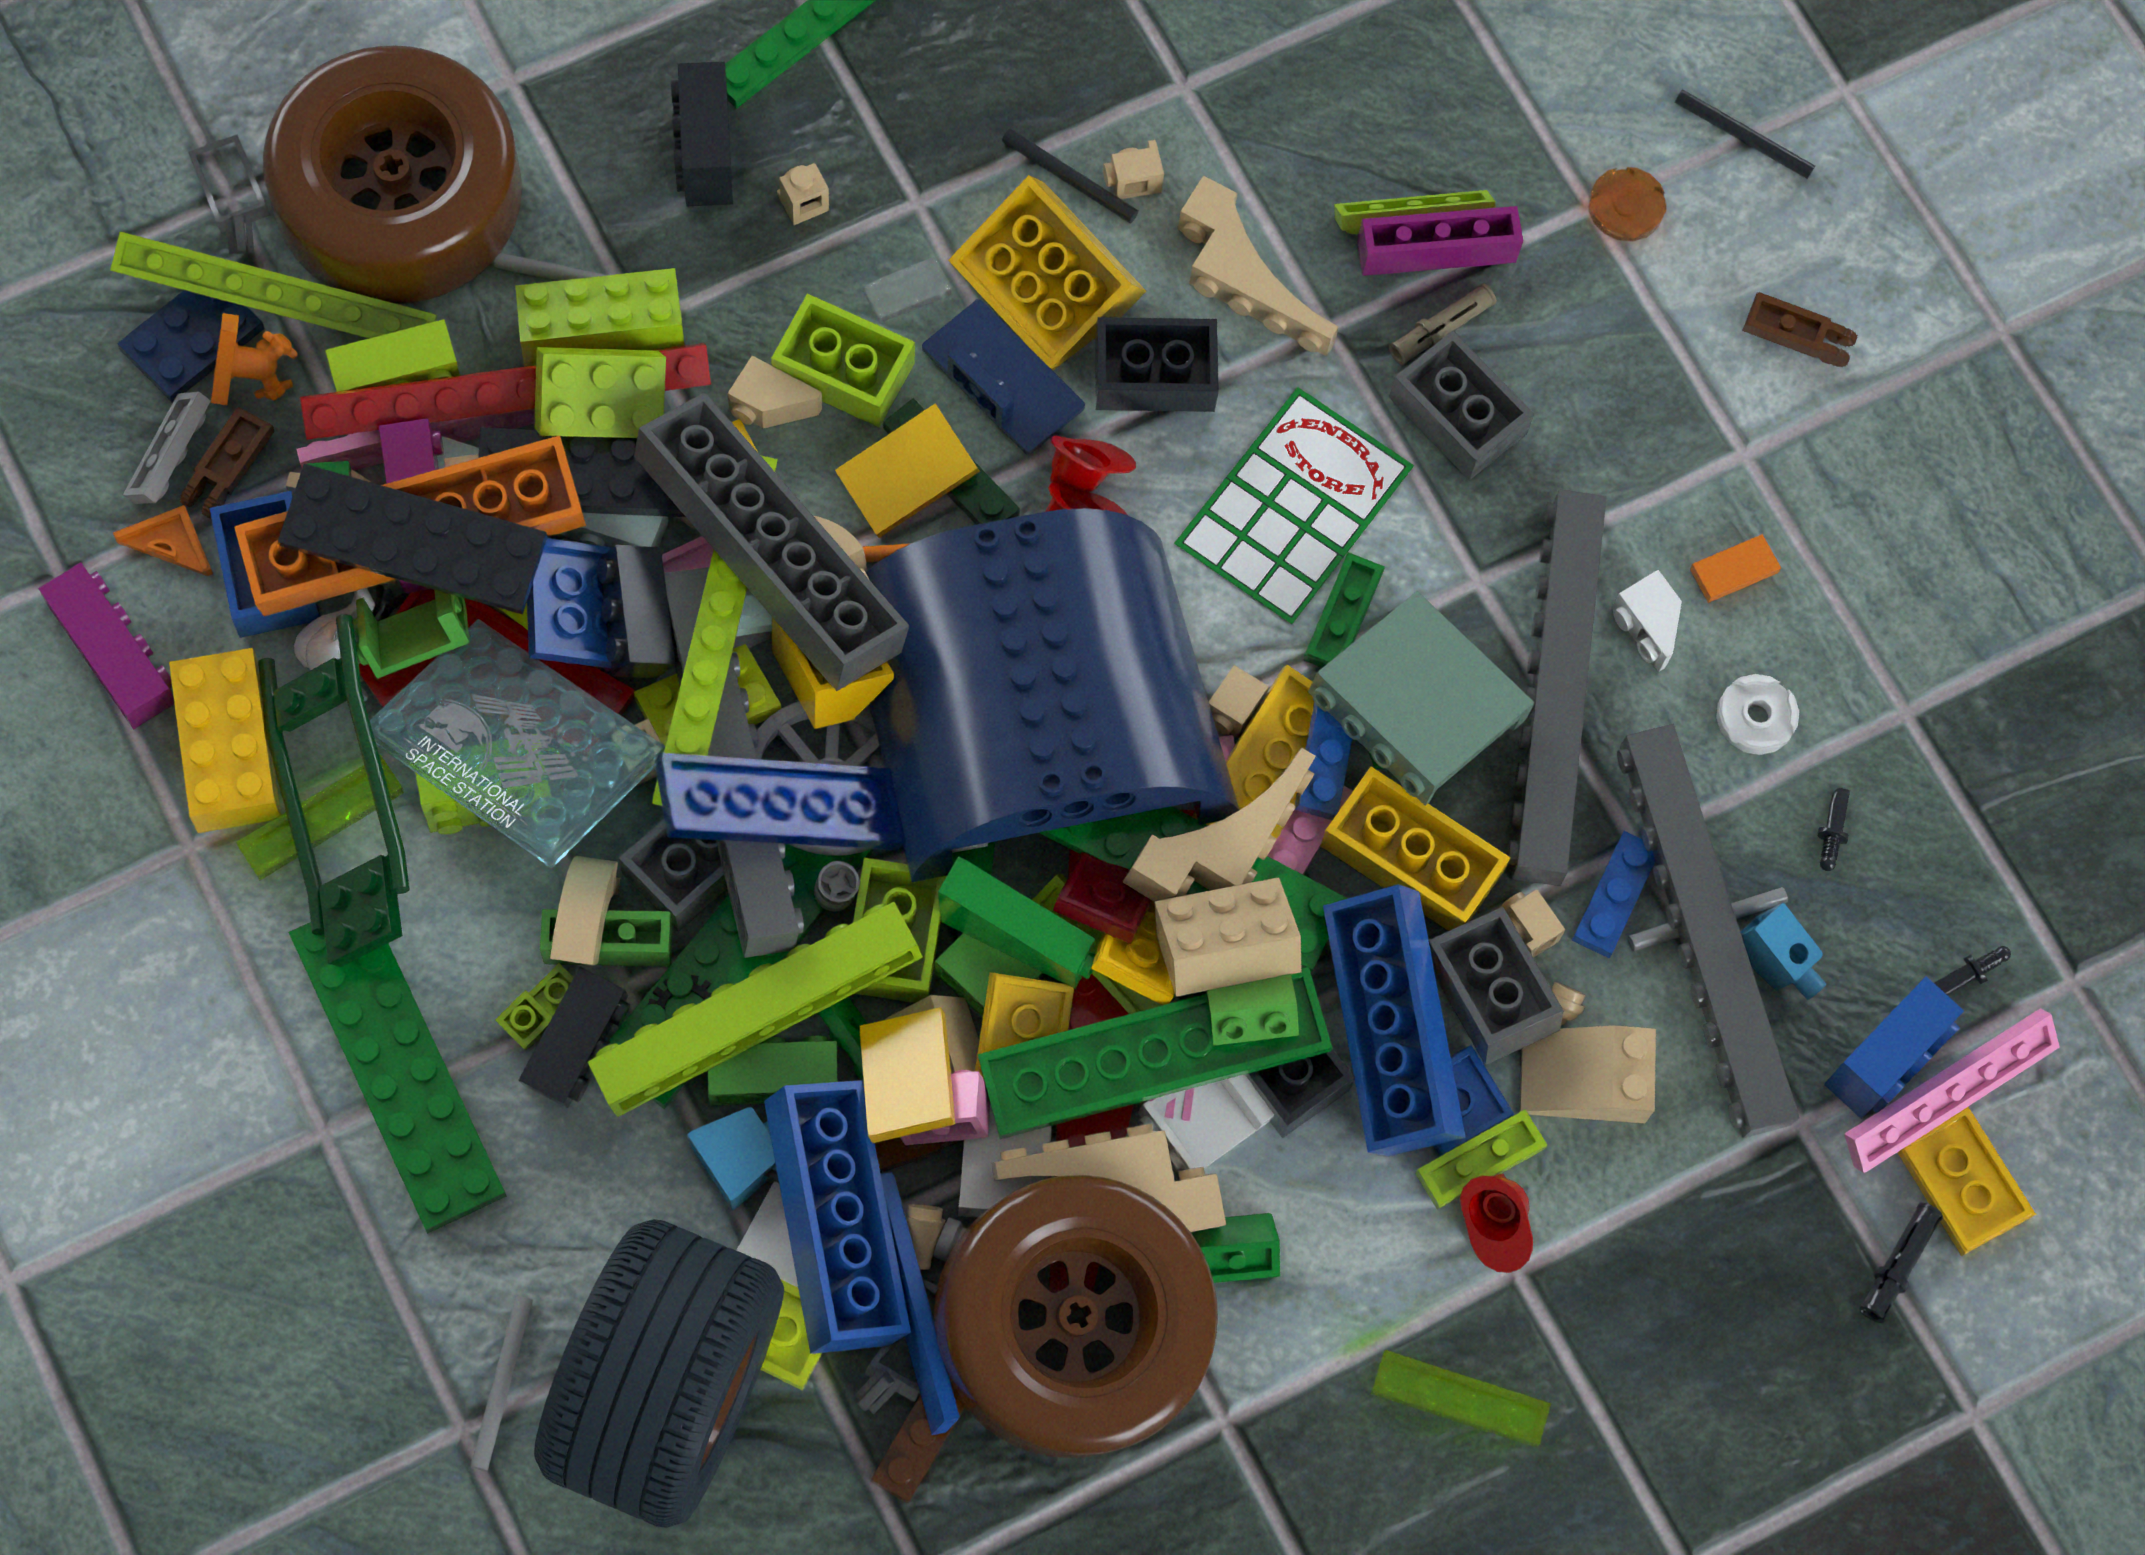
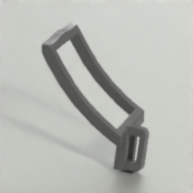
[188,134,270,254]
[855,1277,938,1414]

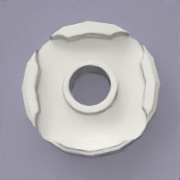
[1716,674,1799,755]

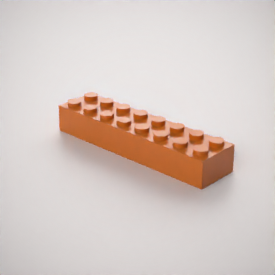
[234,435,587,616]

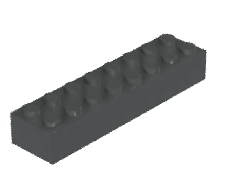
[634,392,909,691]

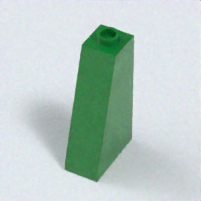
[938,856,1095,989]

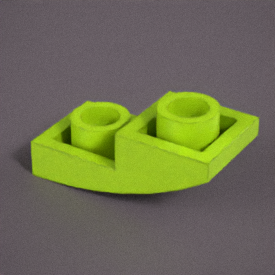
[495,963,574,1050]

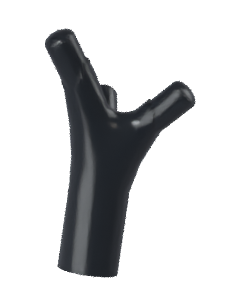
[372,585,410,622]

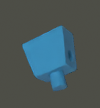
[1740,903,1826,1000]
[687,1107,777,1211]

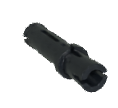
[1859,1202,1943,1323]

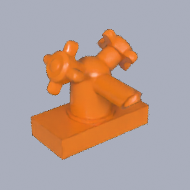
[211,313,298,405]

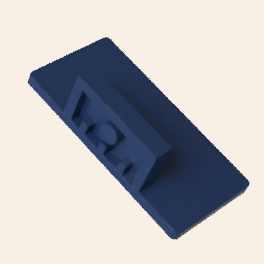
[922,299,1085,455]

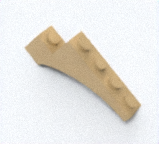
[1178,175,1338,356]
[1123,748,1316,902]
[991,1124,1226,1232]

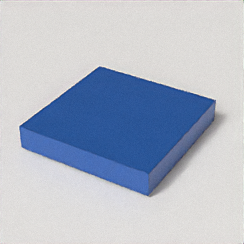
[1434,1045,1515,1156]

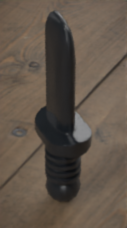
[1817,788,1850,871]
[1934,946,2011,995]

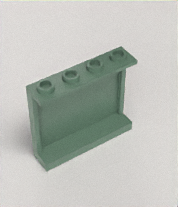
[1308,591,1535,806]

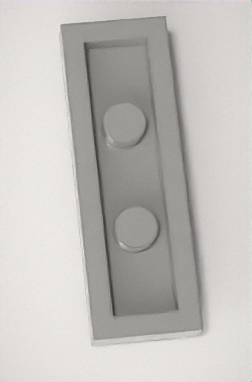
[123,392,211,504]

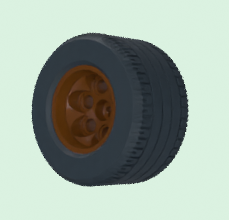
[534,1219,784,1528]

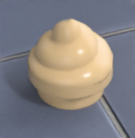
[1552,982,1586,1025]

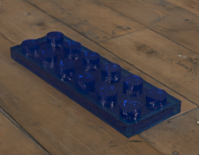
[654,753,906,850]

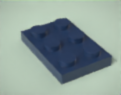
[117,290,265,403]

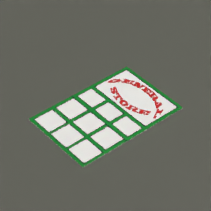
[1174,387,1414,624]

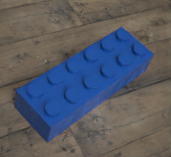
[1323,884,1466,1157]
[764,1080,911,1354]

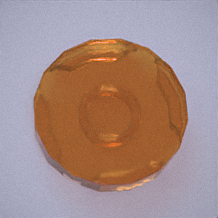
[1588,167,1667,241]

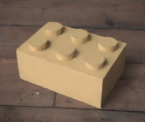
[1155,878,1301,996]

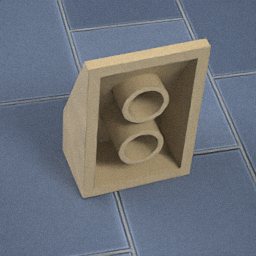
[1519,1026,1656,1124]

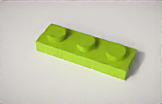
[1415,1109,1547,1210]

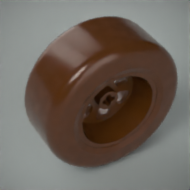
[263,45,522,304]
[934,1175,1218,1458]

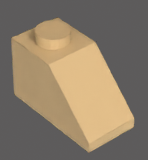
[728,356,822,429]

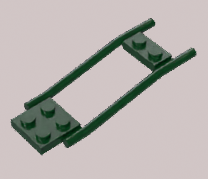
[258,614,410,967]

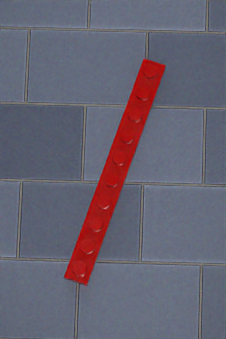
[300,343,711,440]

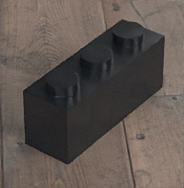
[597,545,675,678]
[519,967,631,1108]

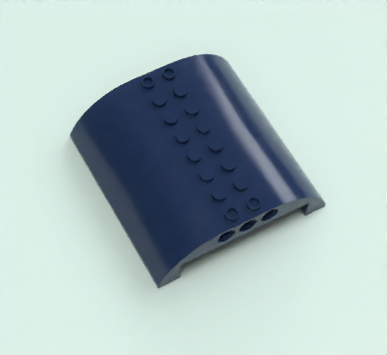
[866,508,1240,882]

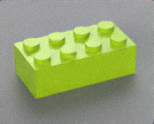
[515,268,685,367]

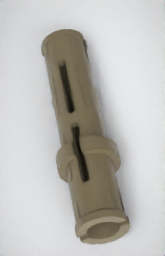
[1389,283,1496,365]

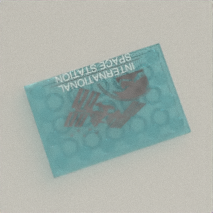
[370,619,665,868]

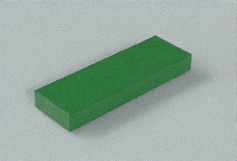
[1303,552,1385,668]

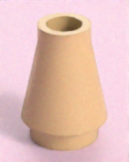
[905,1204,946,1270]

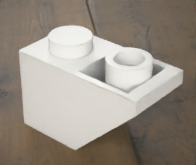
[1612,570,1682,672]

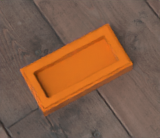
[1690,534,1781,603]

